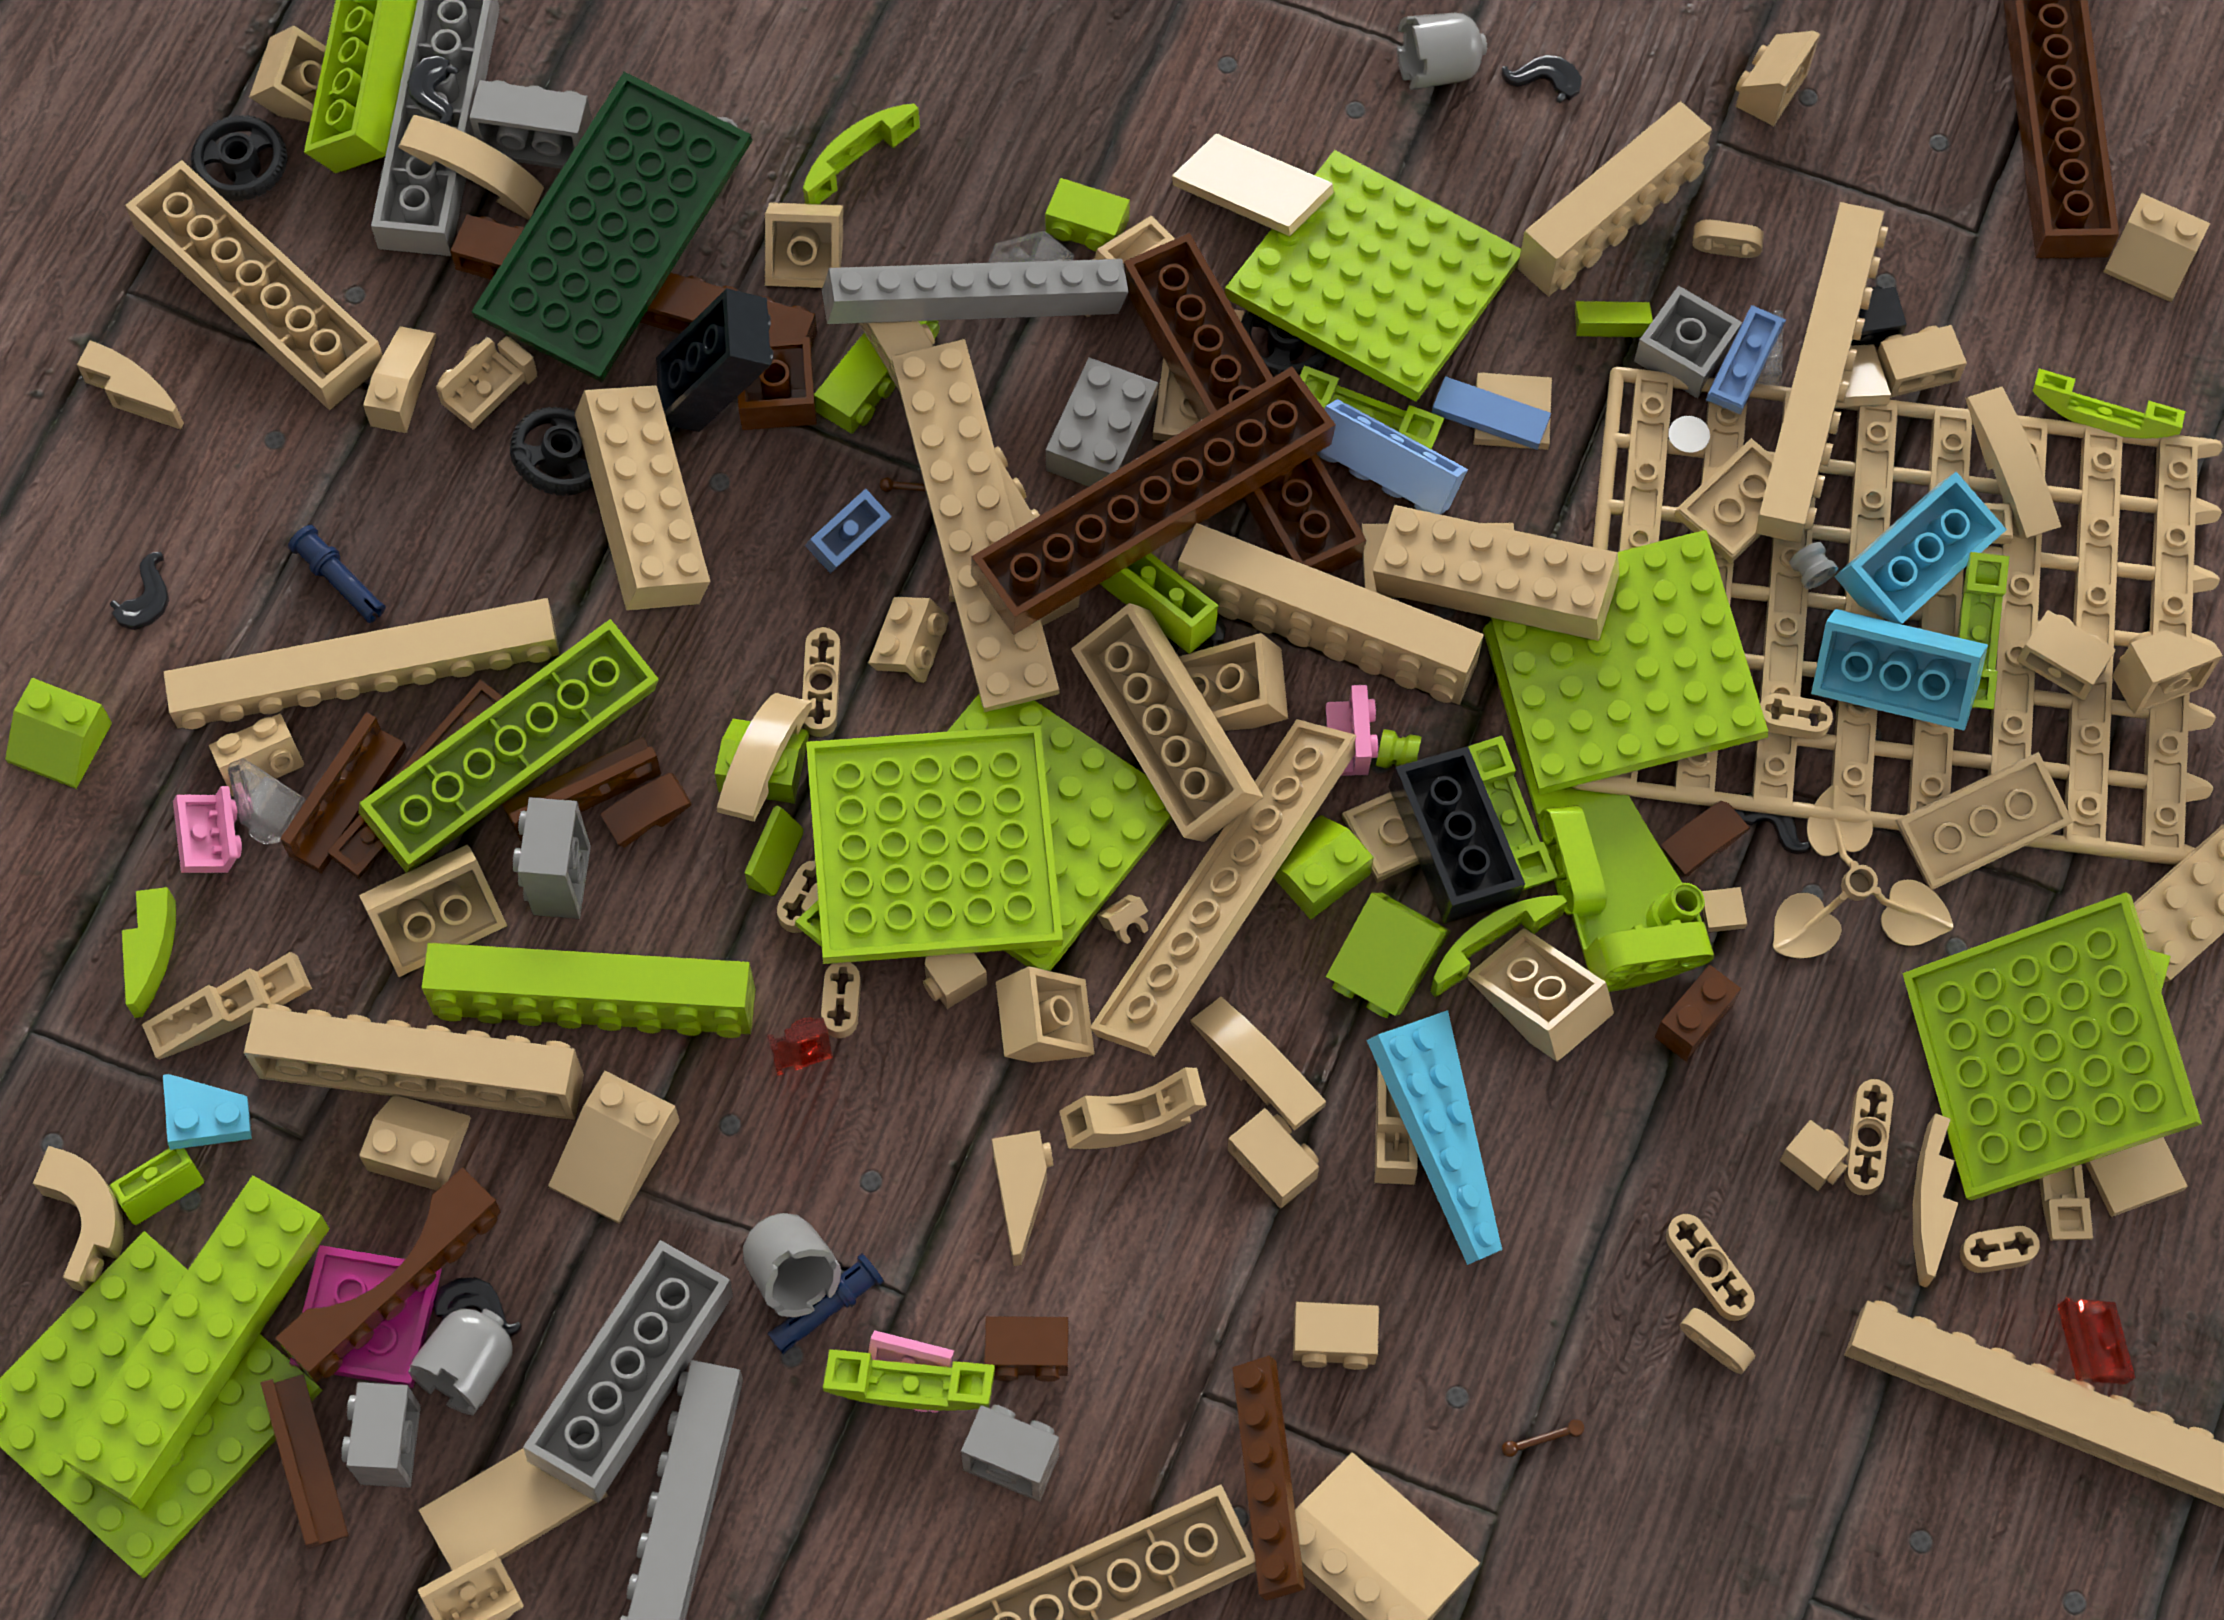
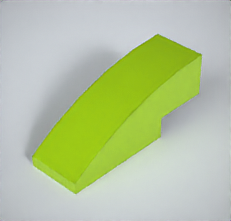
[122,887,176,1018]

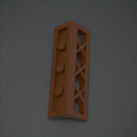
[280,712,406,874]
[502,737,661,841]
[260,1374,349,1549]

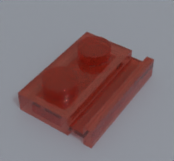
[767,1017,833,1076]
[2057,1298,2135,1385]

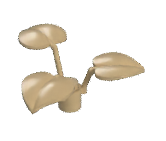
[1773,784,1953,959]

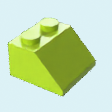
[5,678,112,789]
[714,719,809,803]
[1273,815,1374,920]

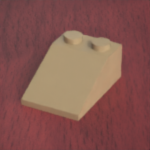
[1179,633,1288,731]
[1467,928,1614,1062]
[548,1071,680,1224]

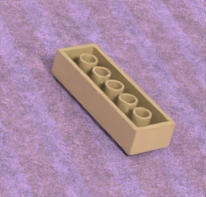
[1517,101,1712,297]
[575,385,710,611]
[1373,505,1619,641]
[1071,603,1264,842]

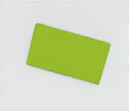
[1575,301,1653,337]
[745,806,803,896]
[109,1148,204,1225]

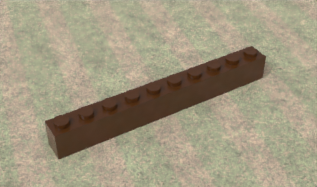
[450,214,817,347]

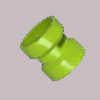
[1376,729,1422,768]

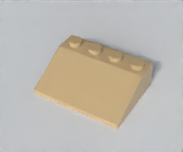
[1295,1452,1480,1620]

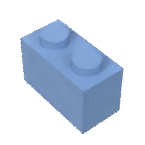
[805,489,892,574]

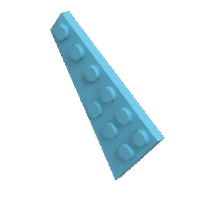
[1367,1010,1502,1265]

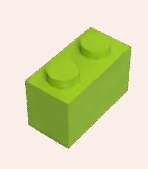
[1045,178,1130,251]

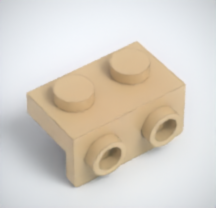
[436,337,525,430]
[868,597,949,683]
[209,713,304,797]
[418,1548,523,1620]

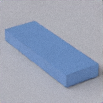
[1706,305,1786,415]
[1432,376,1551,450]

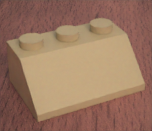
[359,844,507,977]

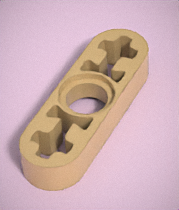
[802,627,841,737]
[1844,1079,1893,1195]
[1666,1214,1755,1321]

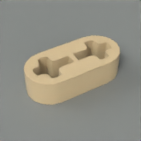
[1693,220,1764,258]
[1760,693,1833,739]
[777,860,818,933]
[821,962,861,1038]
[1960,1226,2040,1273]
[1680,1308,1755,1374]

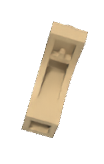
[1059,1067,1207,1149]
[33,1146,124,1292]

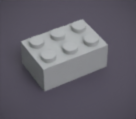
[470,80,593,169]
[1046,357,1158,486]
[513,797,591,919]

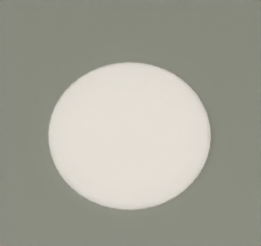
[1669,416,1710,453]

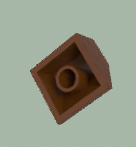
[738,337,817,430]

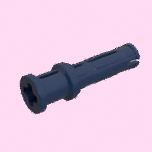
[288,525,386,623]
[767,1253,884,1354]

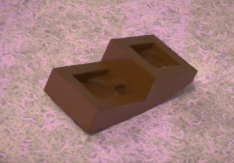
[600,772,693,847]
[1661,801,1750,876]

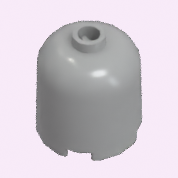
[1397,13,1487,90]
[743,1213,841,1317]
[408,1309,512,1415]

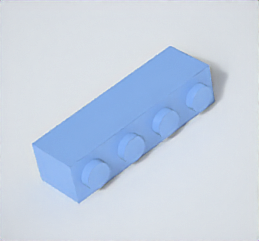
[1317,399,1468,515]

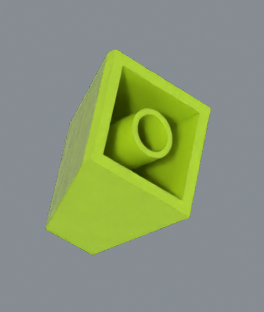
[1326,893,1451,1018]

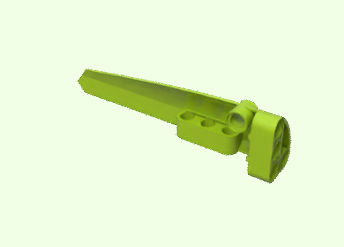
[1483,620,1715,992]

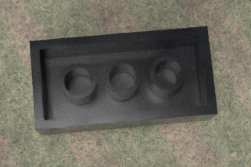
[656,288,773,432]
[1388,746,1525,924]

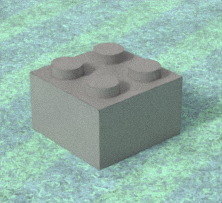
[1634,286,1742,398]
[342,1382,421,1488]
[961,1405,1059,1502]

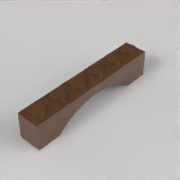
[276,1167,501,1383]

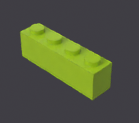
[814,320,940,434]
[1100,553,1218,654]

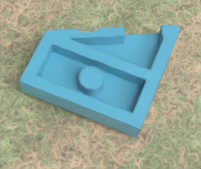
[163,1074,252,1150]

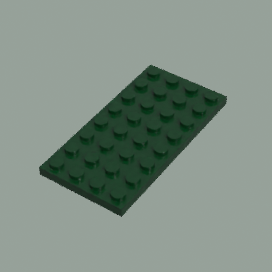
[471,72,753,383]

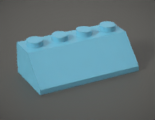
[1834,472,2007,624]
[1811,609,1988,731]

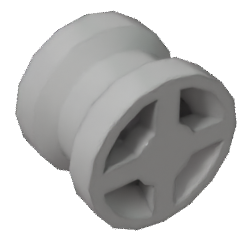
[1789,542,1838,589]

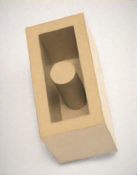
[1877,325,1967,398]
[2017,610,2116,700]
[1227,1108,1319,1209]
[1293,1302,1379,1370]

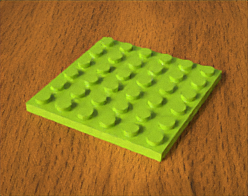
[1224,150,1521,402]
[1490,530,1768,795]
[947,694,1172,971]
[806,725,1063,964]
[1902,892,2202,1201]
[0,1231,322,1579]

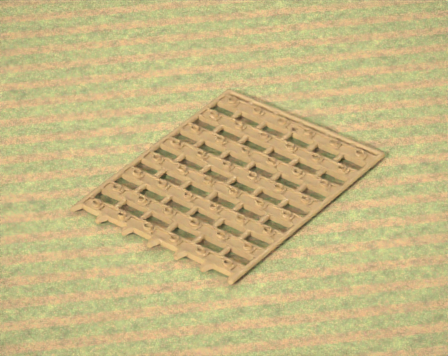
[1572,366,2223,866]

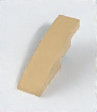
[1965,387,2061,539]
[142,952,312,1060]
[1190,997,1326,1131]
[1913,1113,1958,1288]

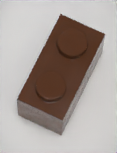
[1655,964,1741,1061]
[985,1316,1069,1382]

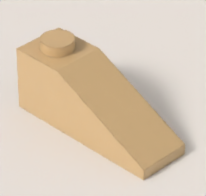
[363,327,437,433]
[992,1130,1054,1266]

